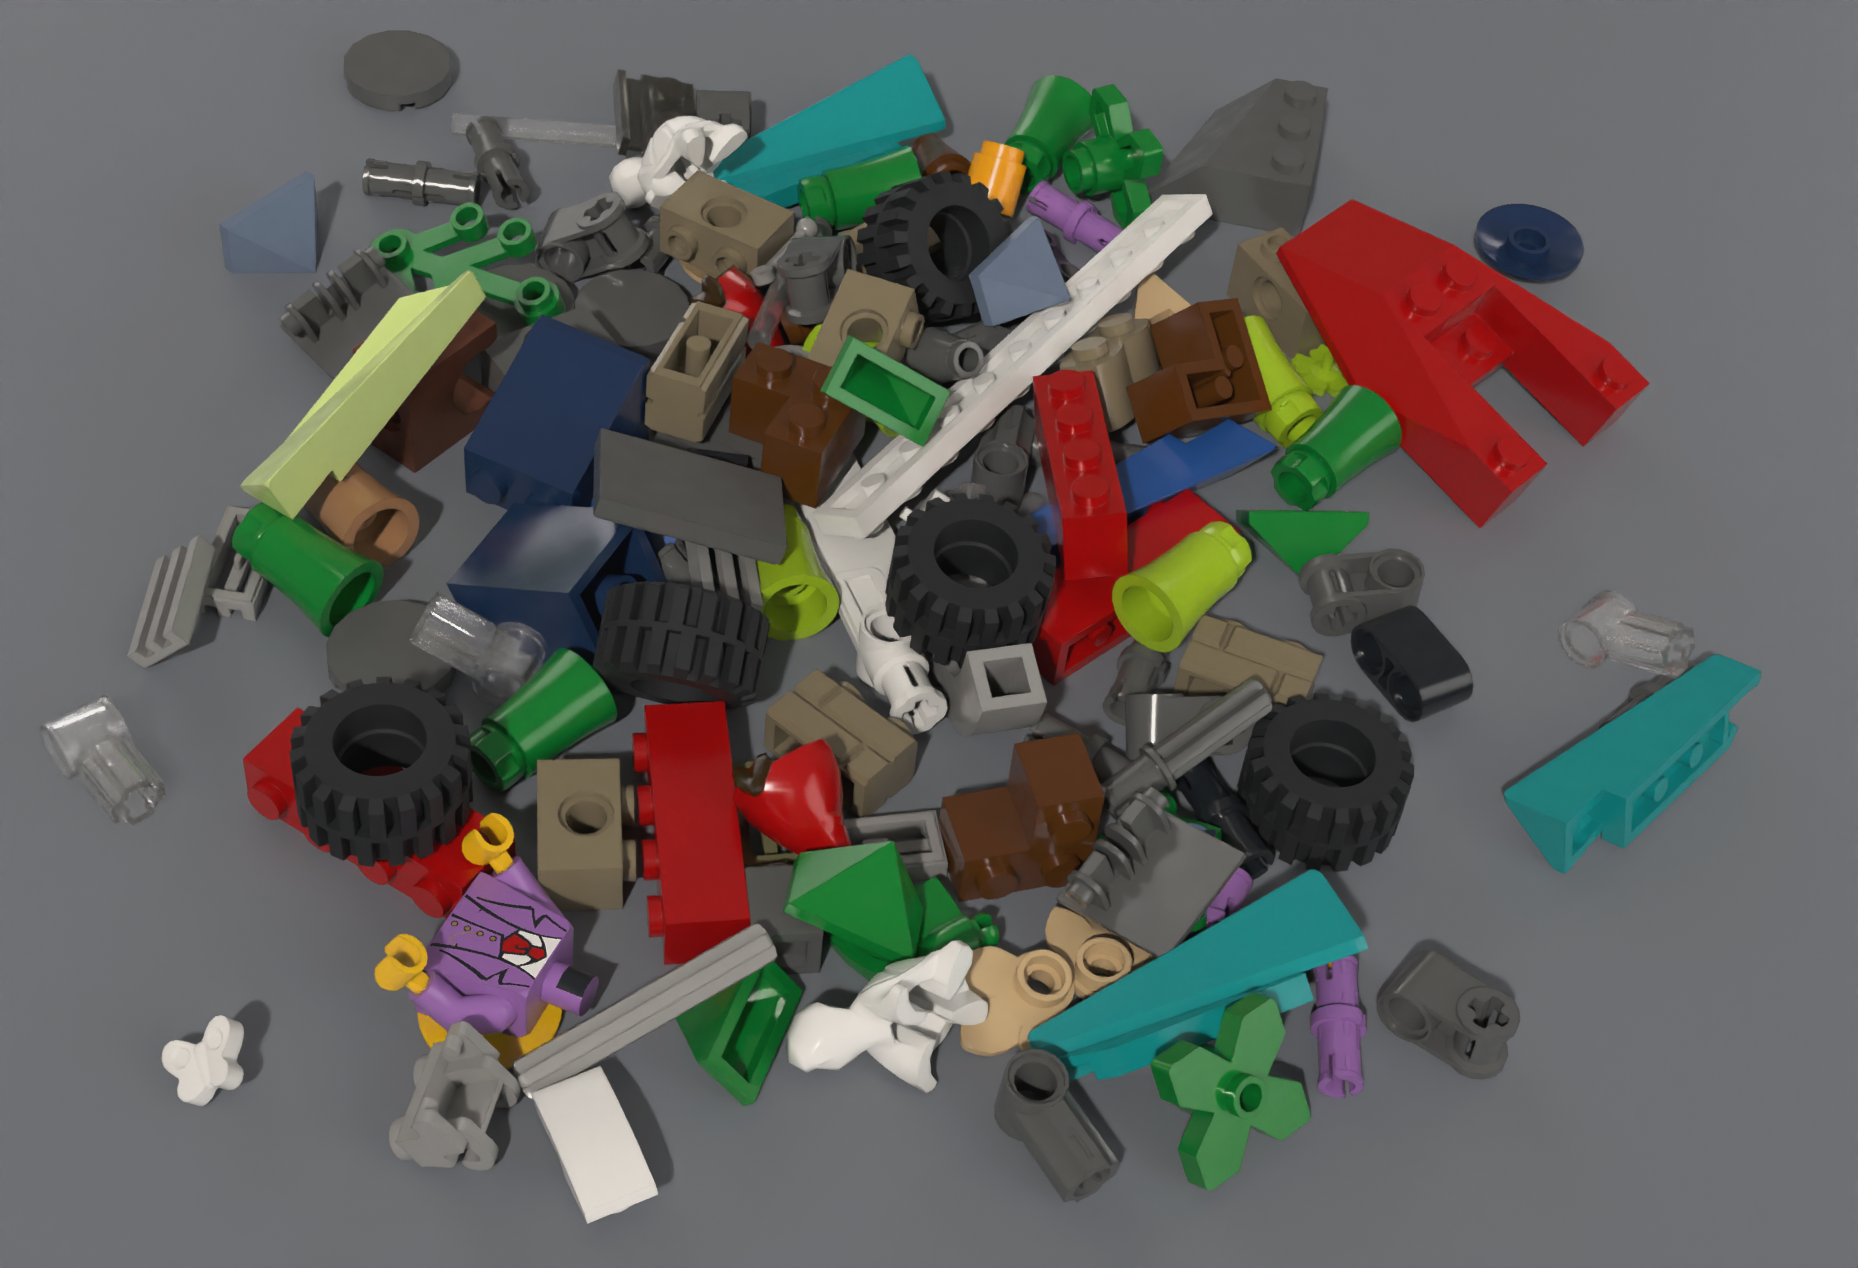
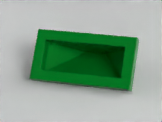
[820,335,951,447]
[1236,510,1369,576]
[782,841,924,962]
[676,962,803,1106]

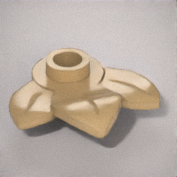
[1045,907,1183,1000]
[959,946,1075,1057]

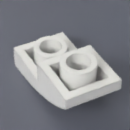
[531,1066,658,1224]

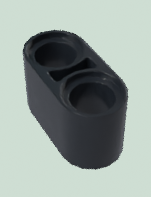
[1350,605,1473,722]

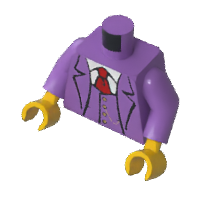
[374,813,599,1038]

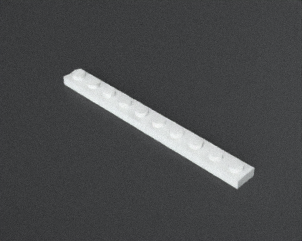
[812,194,1213,539]

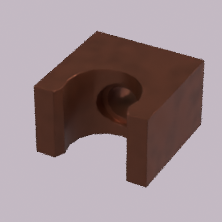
[352,310,497,473]

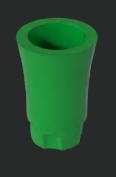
[1004,75,1093,195]
[797,145,921,231]
[1271,385,1402,510]
[232,502,384,637]
[470,648,617,792]

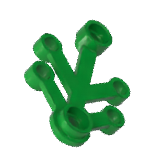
[370,203,566,327]

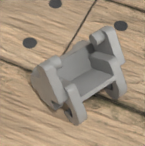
[389,1021,521,1171]

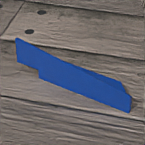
[1030,419,1275,568]

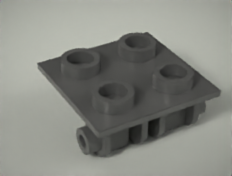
[279,245,413,380]
[1056,787,1247,958]

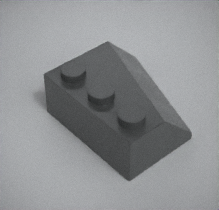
[1148,78,1328,236]

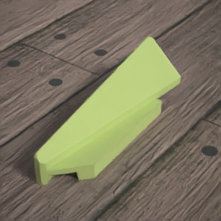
[240,270,486,520]

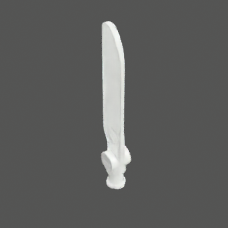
[783,453,948,734]

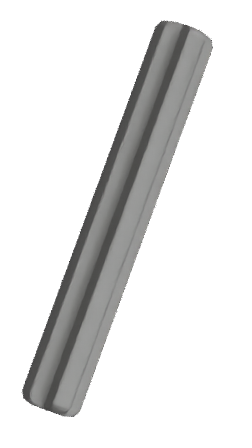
[511,924,777,1099]

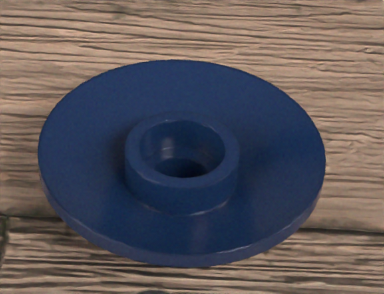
[1475,204,1584,281]

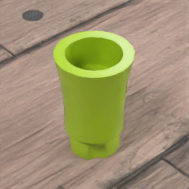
[1244,315,1323,448]
[755,504,839,641]
[1112,521,1252,652]

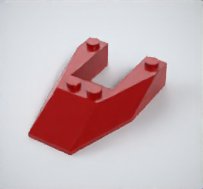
[1276,199,1650,528]

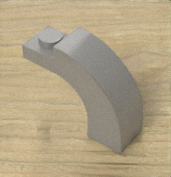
[930,578,1047,736]

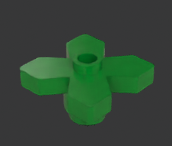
[1062,84,1164,229]
[1150,992,1311,1191]

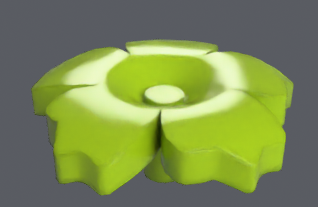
[1291,344,1349,397]

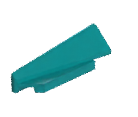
[713,54,946,208]
[1504,654,1761,874]
[1027,869,1369,1081]

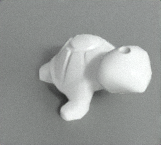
[609,116,748,210]
[786,940,988,1093]

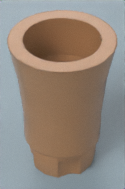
[303,462,420,569]

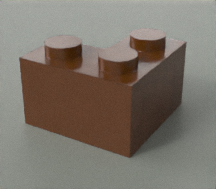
[1126,298,1272,444]
[729,342,866,509]
[939,733,1105,902]

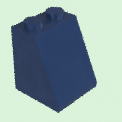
[464,314,650,510]
[446,503,667,692]

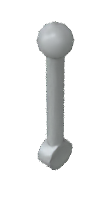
[750,218,818,286]

